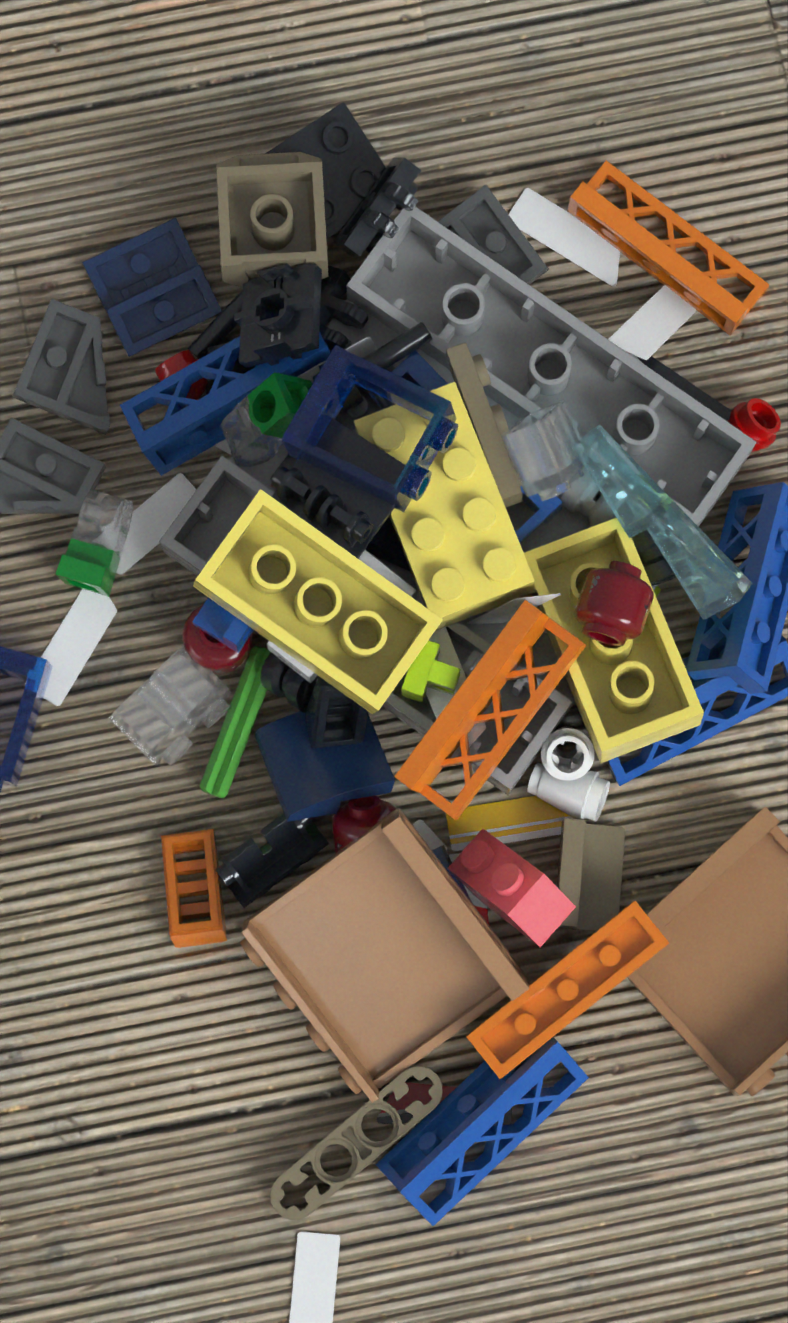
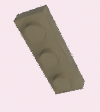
[446,342,528,507]

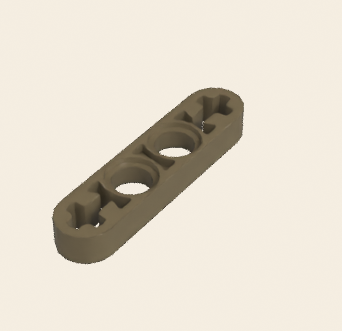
[270,1066,443,1220]

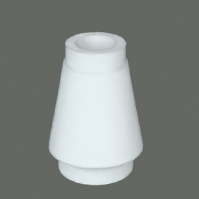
[541,727,595,781]
[527,763,610,821]

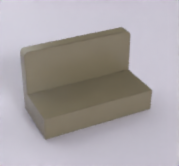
[557,818,625,931]

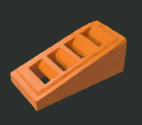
[161,829,227,948]

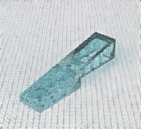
[573,424,753,620]

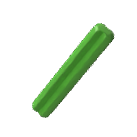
[200,646,271,798]

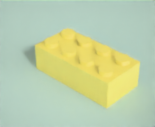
[354,382,535,631]
[193,489,443,714]
[524,515,704,764]

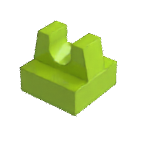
[402,640,461,703]

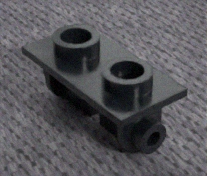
[215,813,329,908]

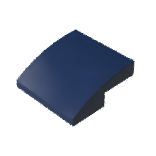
[82,217,222,357]
[255,711,395,822]

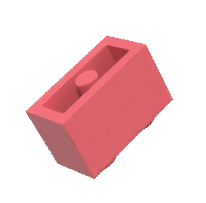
[448,828,576,948]

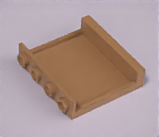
[627,806,788,1097]
[240,807,530,1103]

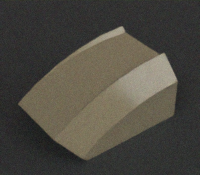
[216,152,328,288]

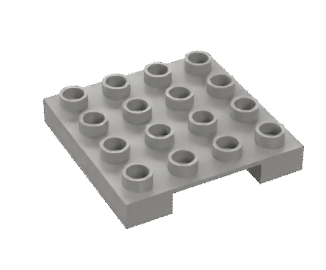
[159,206,757,795]

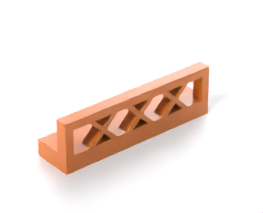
[567,160,770,336]
[394,600,587,820]
[466,901,669,1079]

